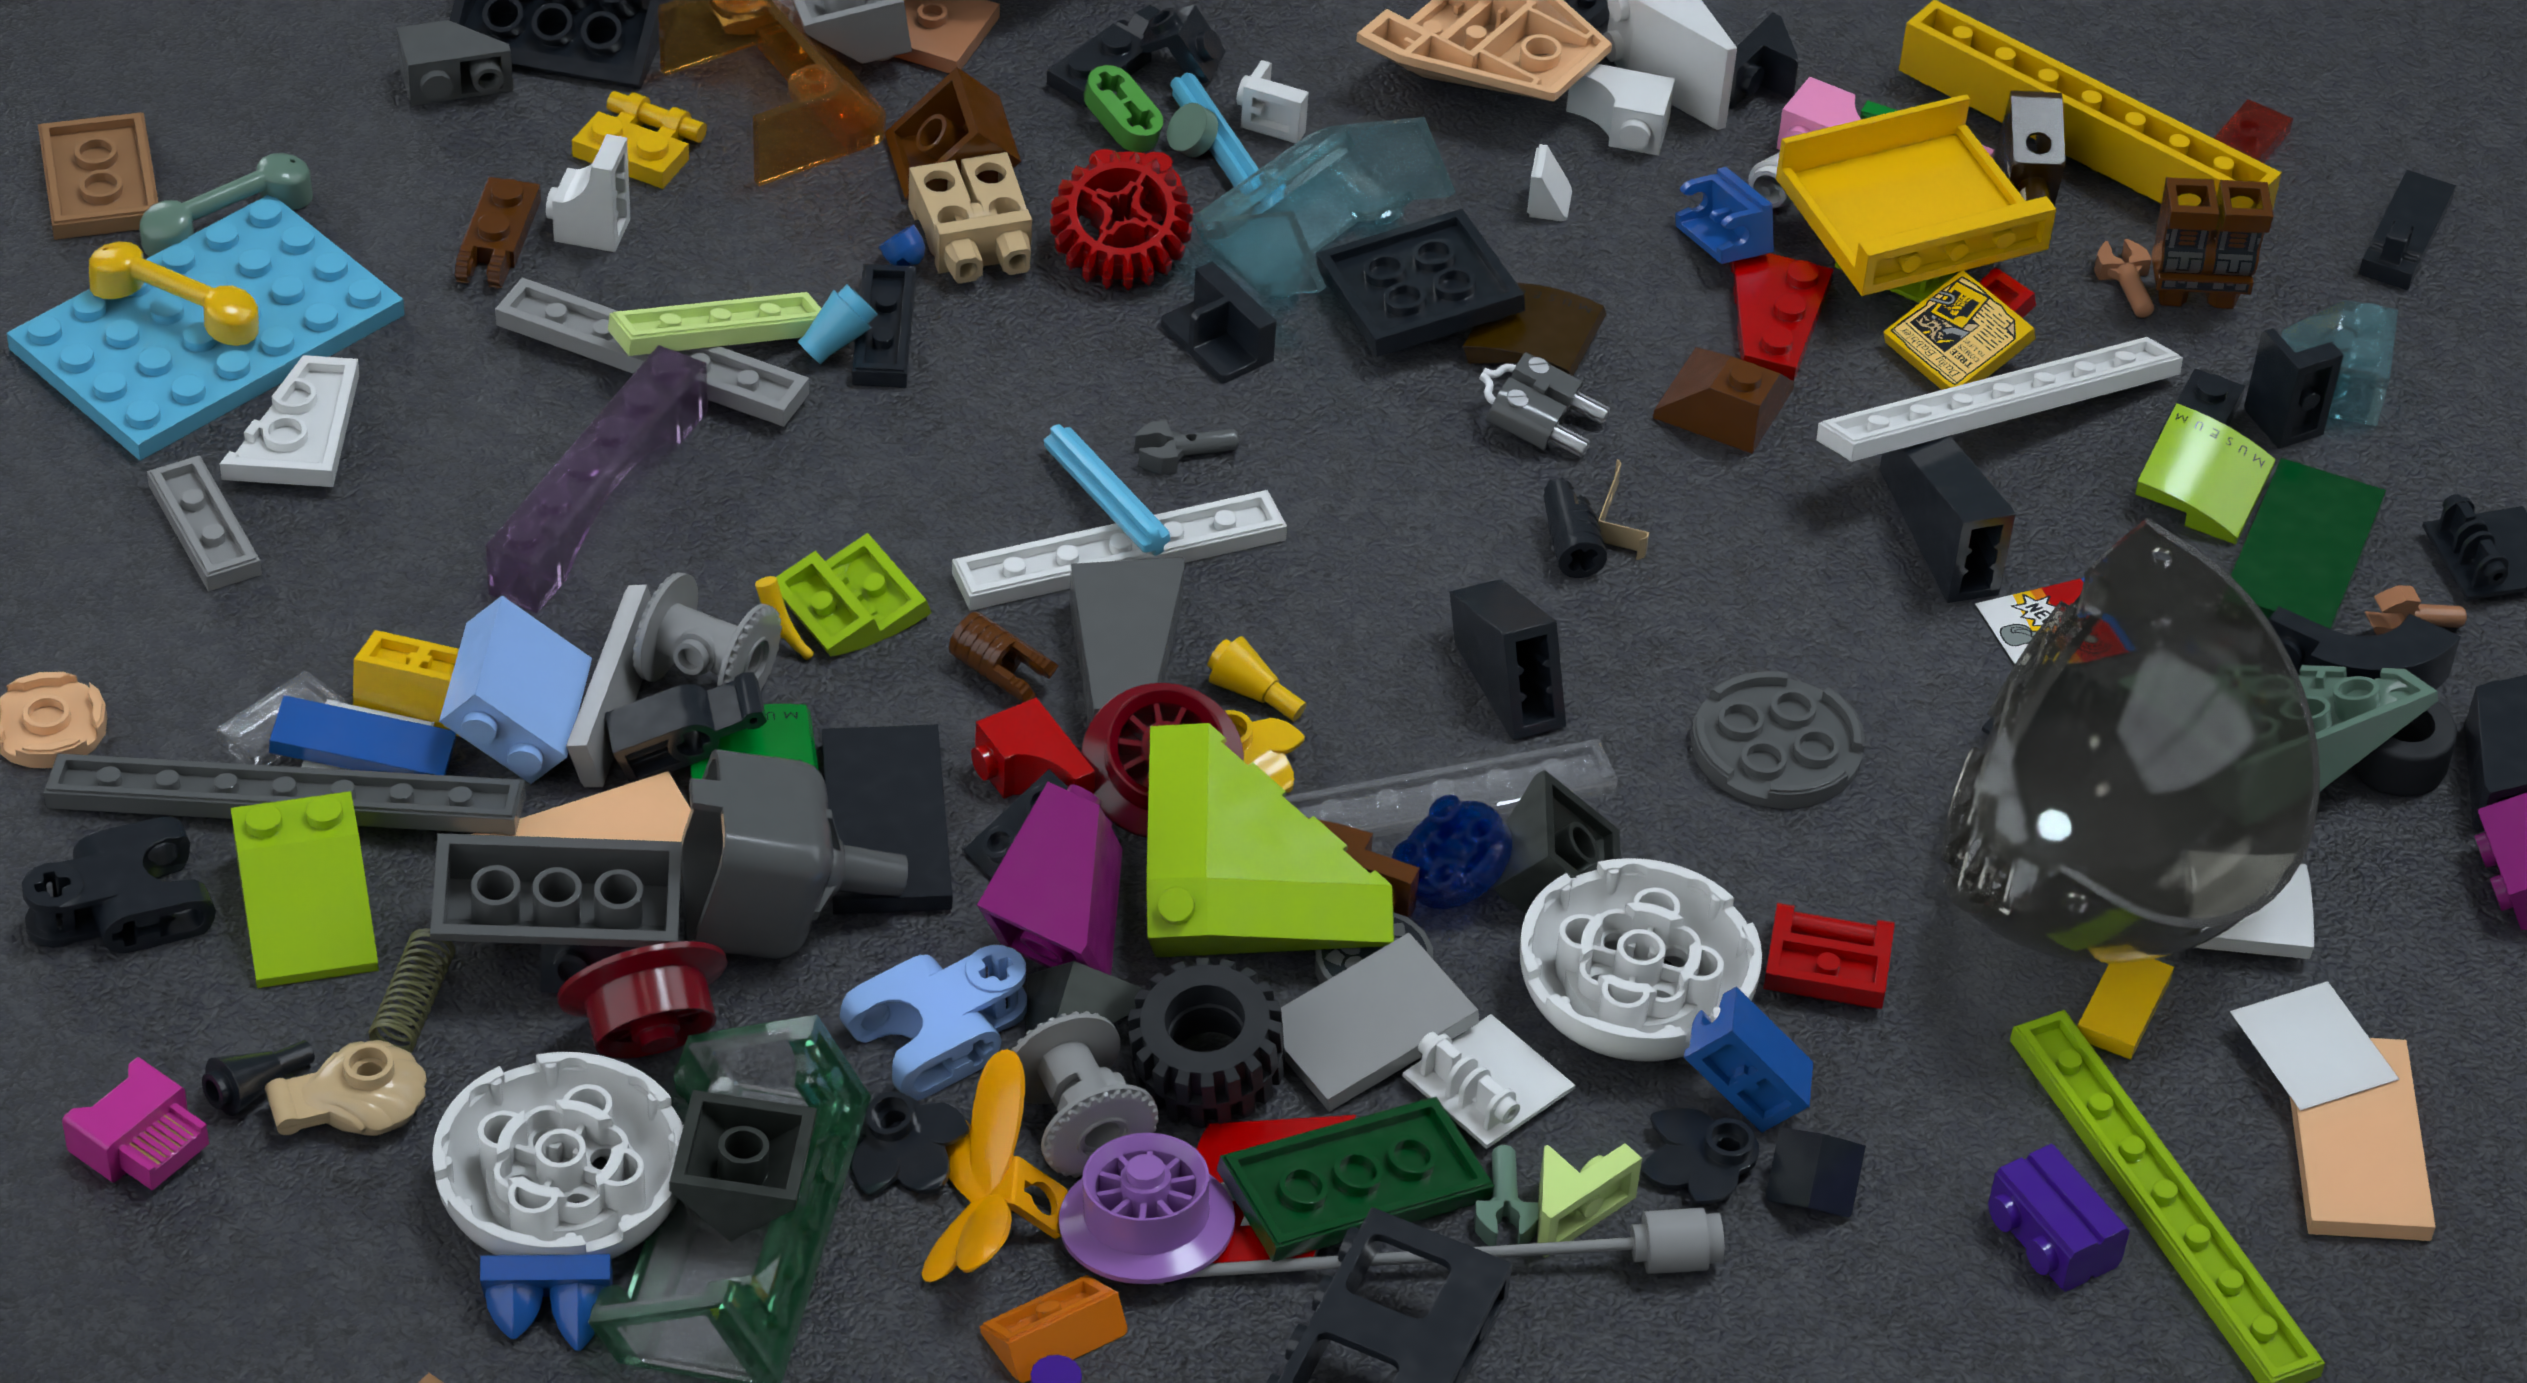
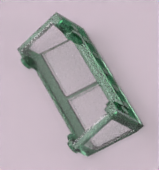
[588,1015,871,1383]

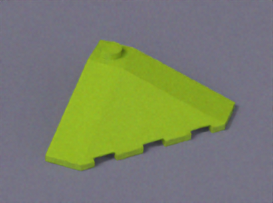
[1147,723,1394,957]

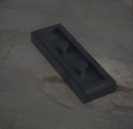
[852,264,917,388]

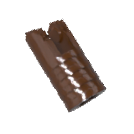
[949,612,1059,703]

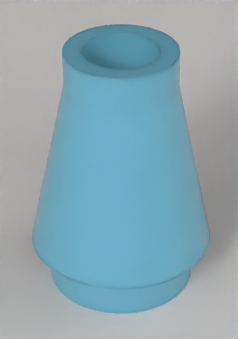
[798,284,878,364]

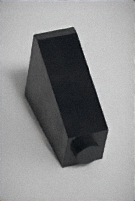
[1449,579,1566,740]
[2464,675,2527,832]

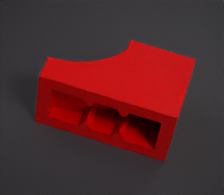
[971,697,1095,799]

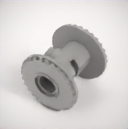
[633,572,782,691]
[1011,1011,1159,1178]

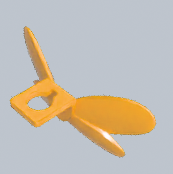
[922,1049,1068,1282]

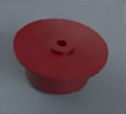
[1081,683,1244,838]
[557,941,727,1059]

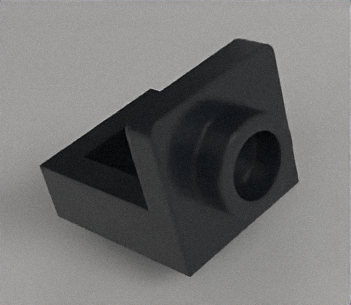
[1139,4,1226,84]

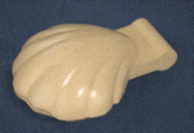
[265,1040,427,1136]

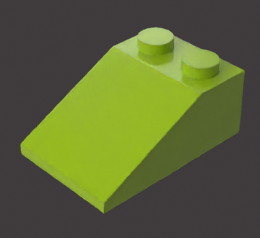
[231,791,379,988]

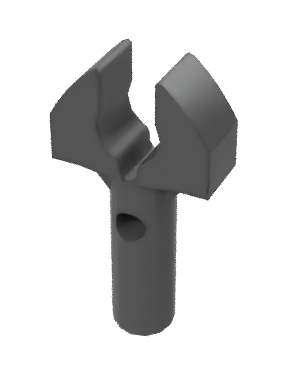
[1134,420,1240,475]

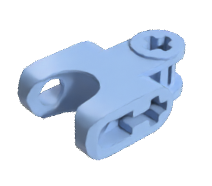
[839,945,1027,1101]

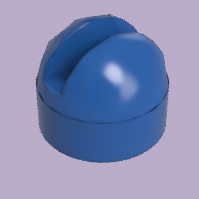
[878,224,926,266]

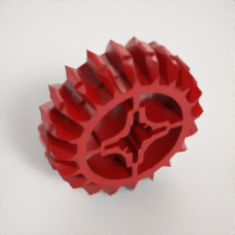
[1050,150,1193,291]

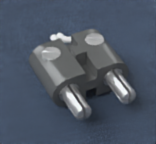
[1479,352,1610,457]

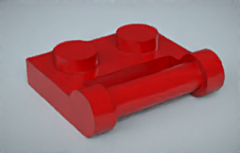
[1763,903,1895,1009]

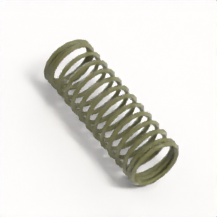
[368,928,456,1053]

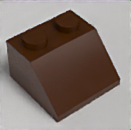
[884,67,1021,201]

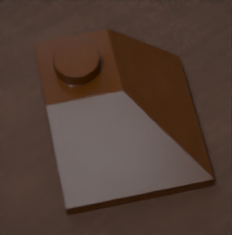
[1653,347,1794,454]

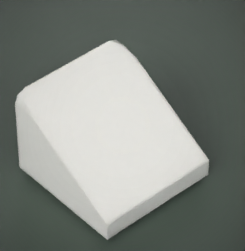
[1527,144,1572,222]

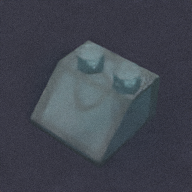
[2281,300,2398,426]

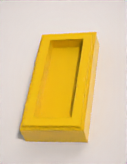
[2077,946,2174,1060]

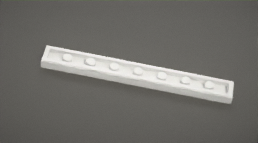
[1816,337,2183,462]

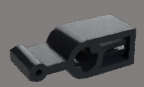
[605,672,767,783]

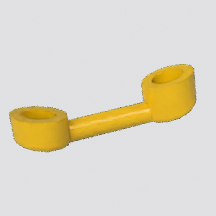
[89,241,259,346]

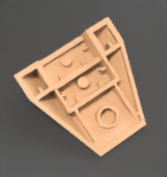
[1356,0,1612,102]

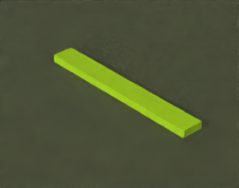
[2010,1010,2325,1383]

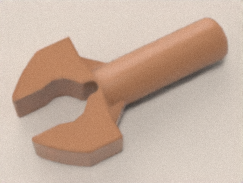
[2094,239,2154,318]
[2365,585,2467,635]

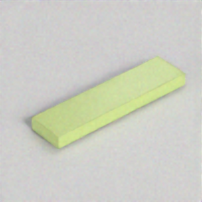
[608,292,821,356]

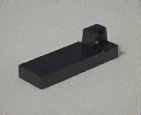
[2359,170,2456,290]

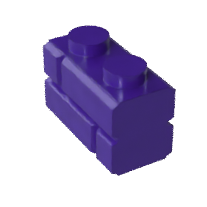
[1988,1143,2130,1292]

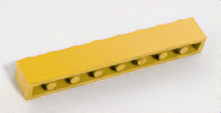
[1899,0,2282,210]

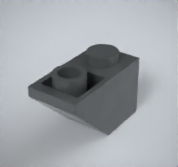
[396,20,513,106]

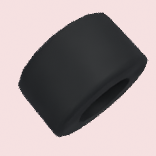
[2351,701,2457,796]

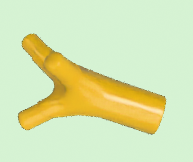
[755,576,814,660]

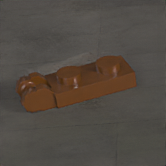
[455,177,541,288]

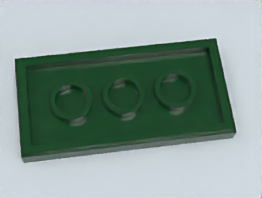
[2219,458,2386,630]
[1217,1096,1495,1262]

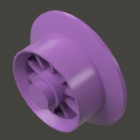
[1059,1133,1235,1284]

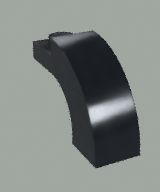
[2259,606,2461,690]

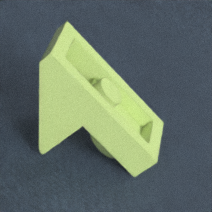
[1537,1143,1642,1258]

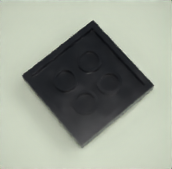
[1316,208,1526,357]

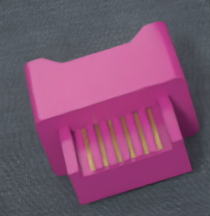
[62,1057,209,1190]

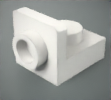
[1236,60,1309,144]

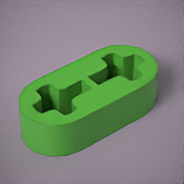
[1084,65,1163,153]

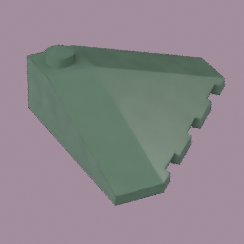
[2117,661,2438,829]

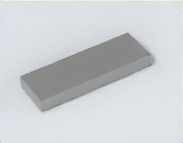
[147,455,262,592]

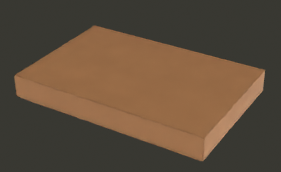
[38,112,158,240]

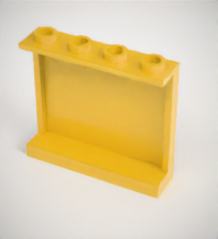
[1776,94,2056,296]

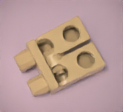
[908,152,1032,284]

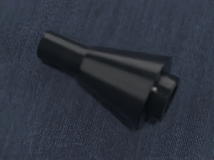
[202,1040,315,1116]

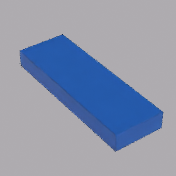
[269,695,456,775]

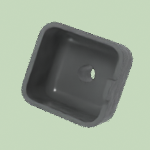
[681,749,908,960]

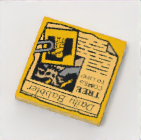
[1883,271,2036,390]

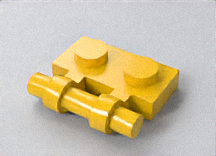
[572,91,707,189]

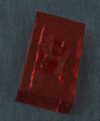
[2214,99,2293,163]

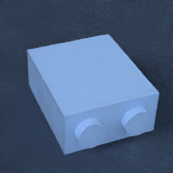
[439,596,592,784]

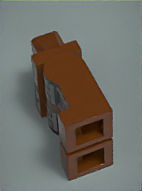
[2151,177,2274,309]

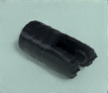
[1543,478,1607,578]

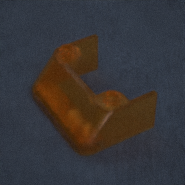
[658,0,886,186]

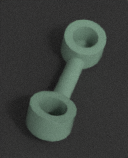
[139,153,313,257]

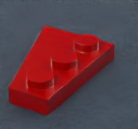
[1730,253,1834,381]

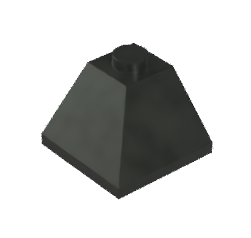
[1491,770,1621,914]

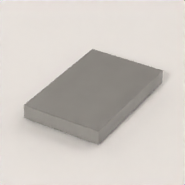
[1281,933,1479,1112]

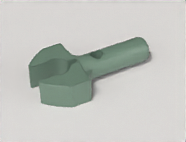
[1474,1145,1539,1246]

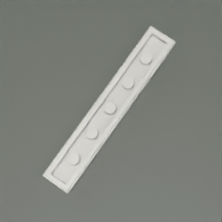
[952,490,1287,611]

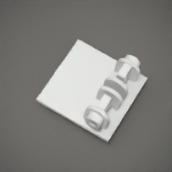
[1403,1014,1575,1149]

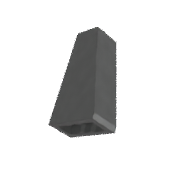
[1069,557,1185,726]

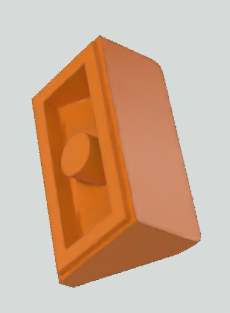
[979,1275,1128,1383]

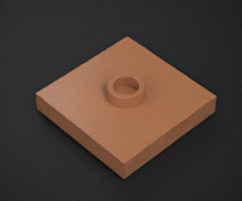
[894,0,1000,73]

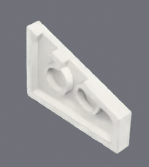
[220,355,359,487]

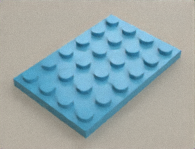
[7,195,405,461]

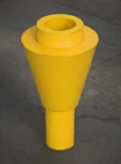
[1207,636,1307,722]

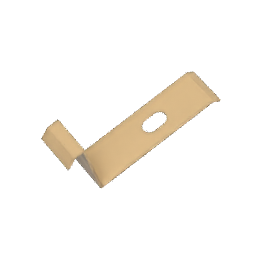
[1598,459,1649,560]

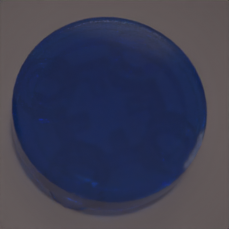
[1392,794,1512,909]

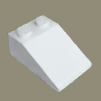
[1603,0,1737,130]

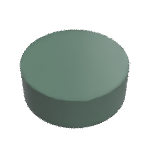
[1167,103,1218,158]

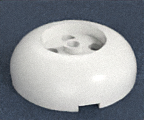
[1520,858,1762,1061]
[433,1052,684,1259]

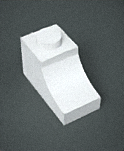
[1566,64,1675,156]
[546,134,630,252]

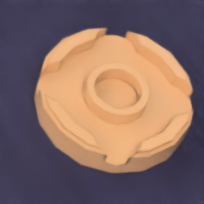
[0,672,107,768]

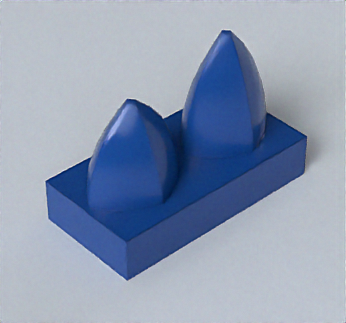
[480,1254,613,1351]

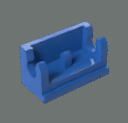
[1675,167,1774,264]
[1684,986,1813,1133]

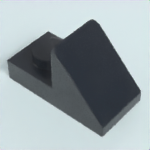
[1729,12,1799,110]

